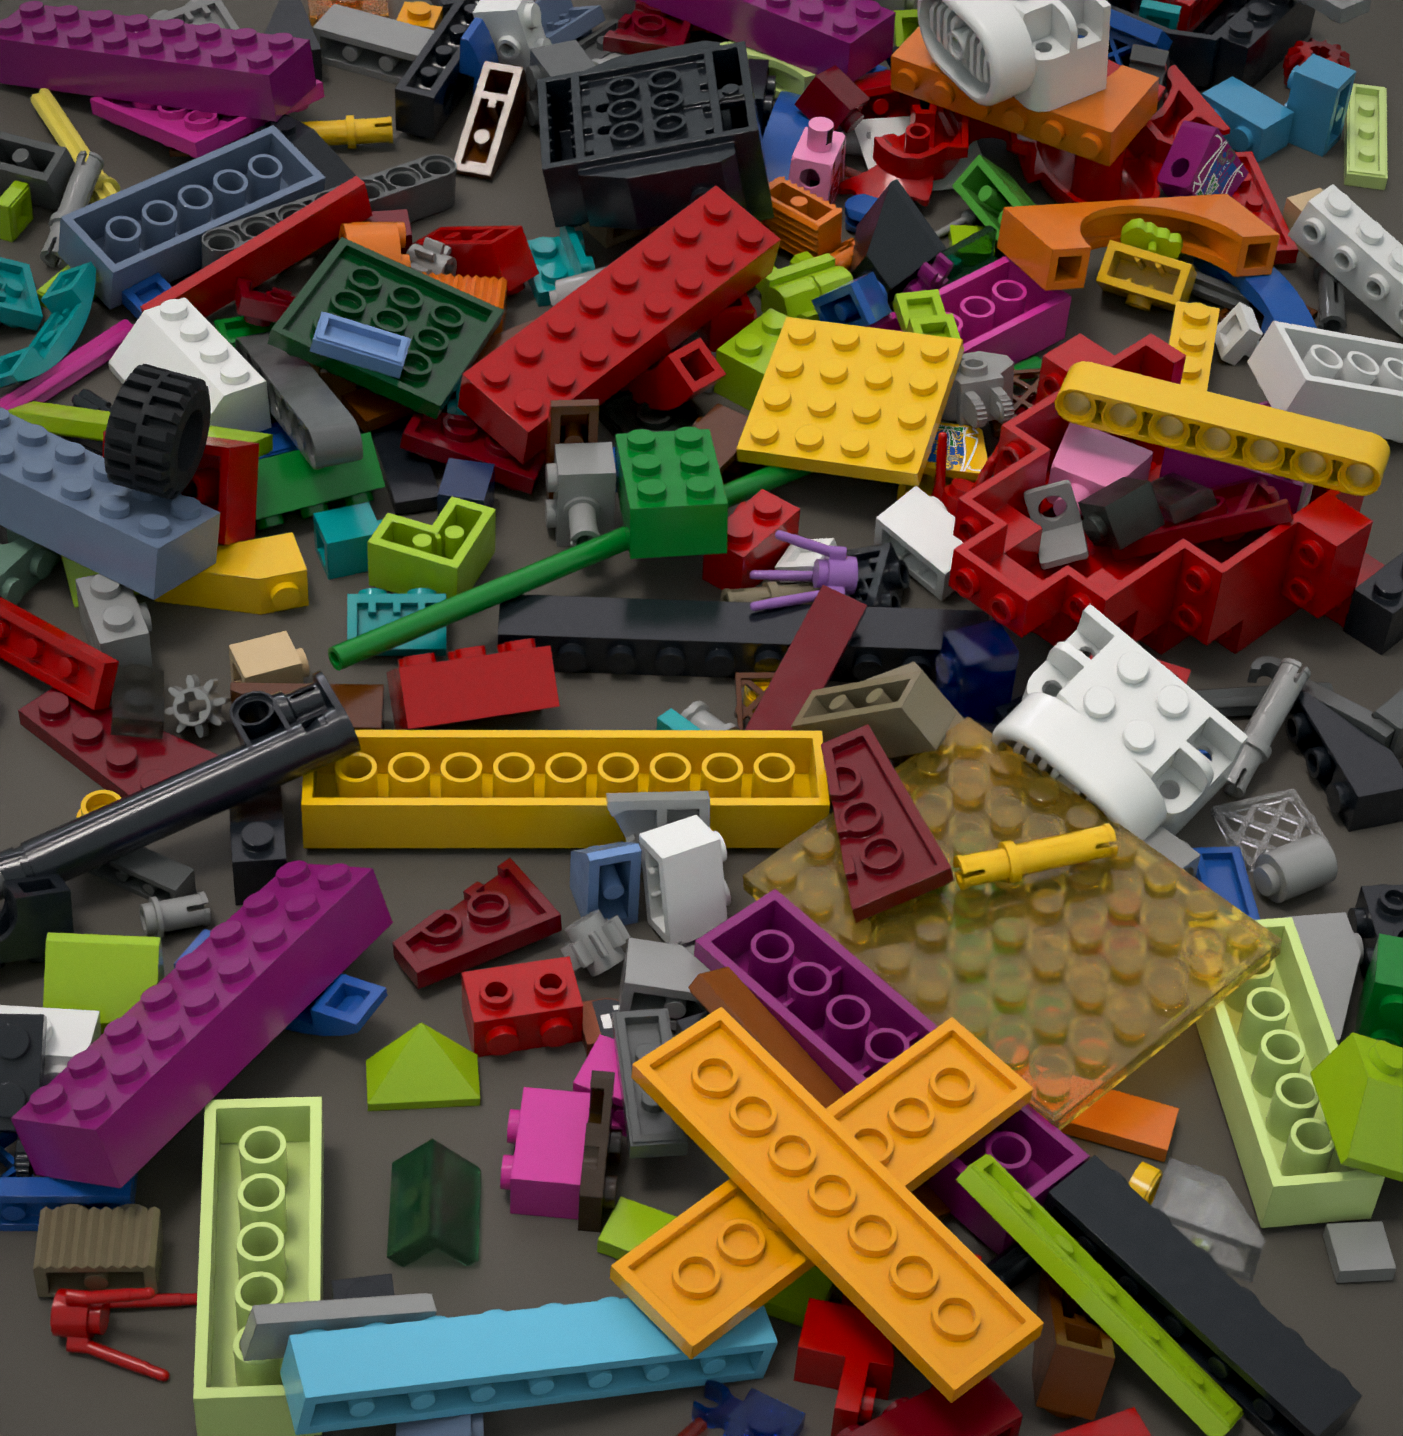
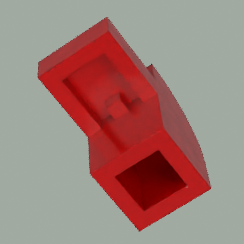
[793,1297,894,1436]

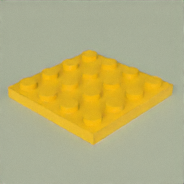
[736,317,964,487]

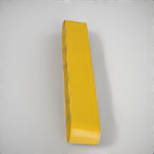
[1055,361,1390,496]

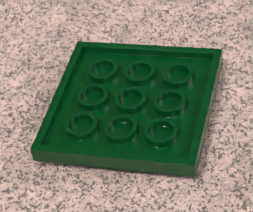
[267,237,504,420]

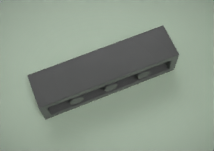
[88,847,196,901]

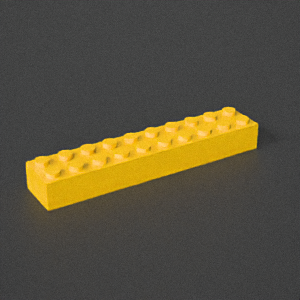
[301,730,830,848]

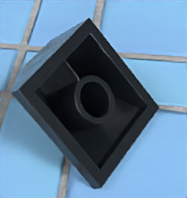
[850,179,947,303]

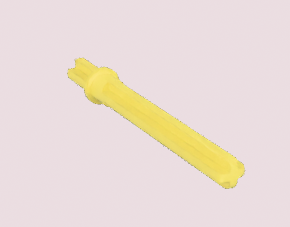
[31,88,121,204]

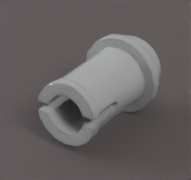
[139,891,211,938]

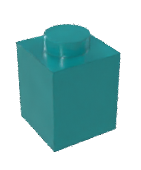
[313,502,383,580]

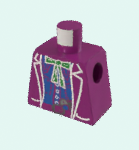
[1157,120,1249,197]

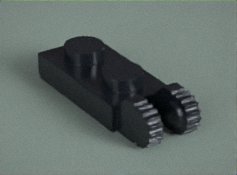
[0,1014,47,1177]

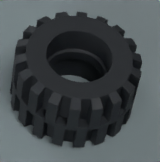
[104,363,211,500]

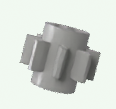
[406,237,457,276]
[164,674,231,738]
[560,909,630,977]

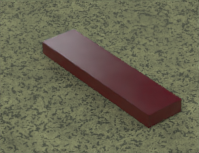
[745,585,867,731]

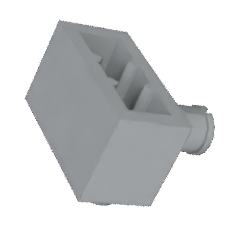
[545,442,616,547]

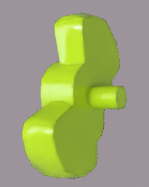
[1120,218,1183,259]

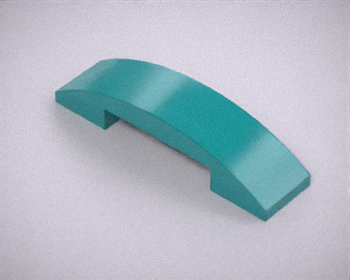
[0,261,96,389]

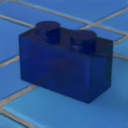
[935,620,1019,723]

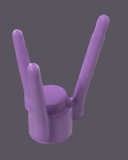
[749,530,858,611]

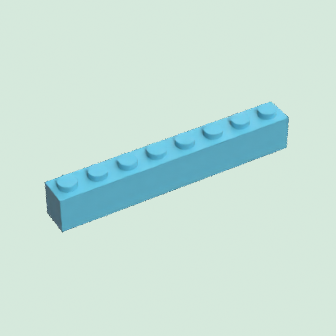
[280,1297,778,1435]

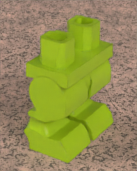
[755,251,853,321]

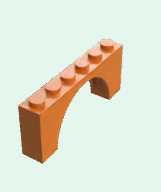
[891,27,1159,167]
[997,194,1280,291]

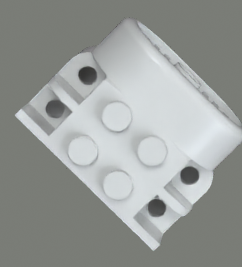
[917,0,1111,112]
[992,604,1248,852]

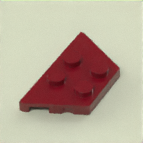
[1111,476,1294,562]

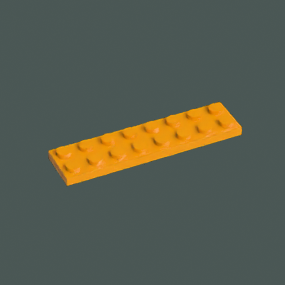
[631,1007,1044,1403]
[610,1017,1034,1360]

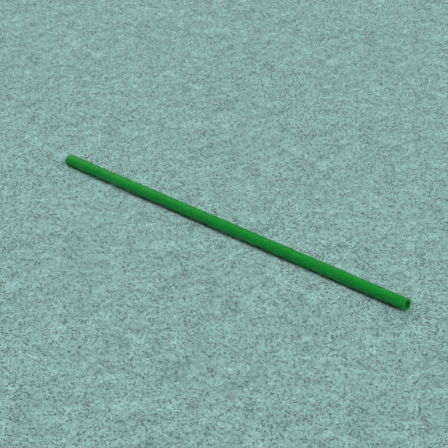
[328,356,1042,671]

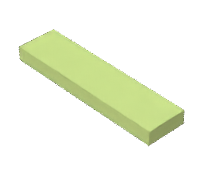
[1344,83,1388,190]

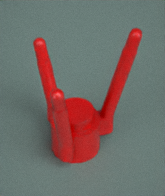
[931,432,999,517]
[50,1287,197,1382]

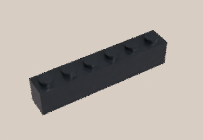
[1043,1155,1362,1436]

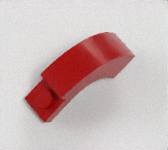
[620,337,726,410]

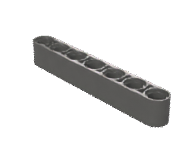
[202,154,457,269]
[235,331,363,470]

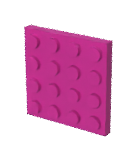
[90,79,325,158]

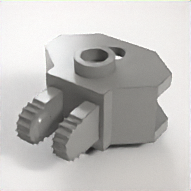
[941,351,1014,428]

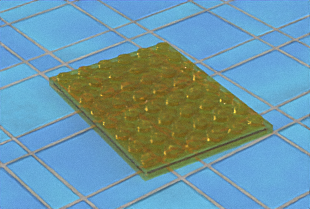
[743,717,1282,1130]

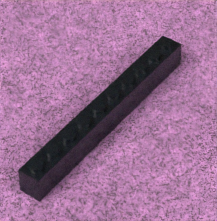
[498,594,992,687]

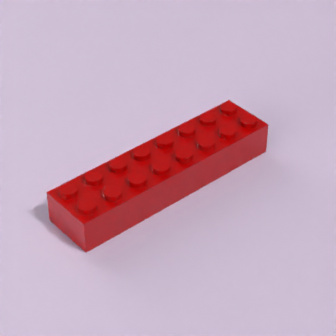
[458,186,781,464]

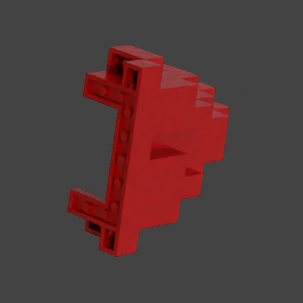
[948,333,1385,655]

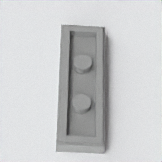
[240,1293,437,1361]

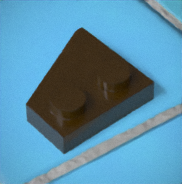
[578,1070,623,1233]

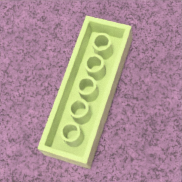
[1178,917,1385,1228]
[193,1096,324,1436]

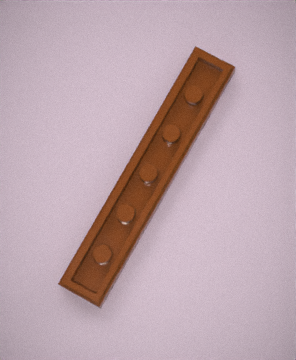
[688,966,951,1222]

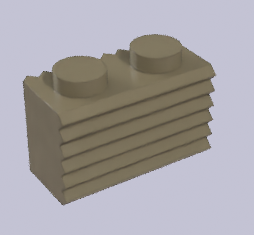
[33,1204,163,1297]

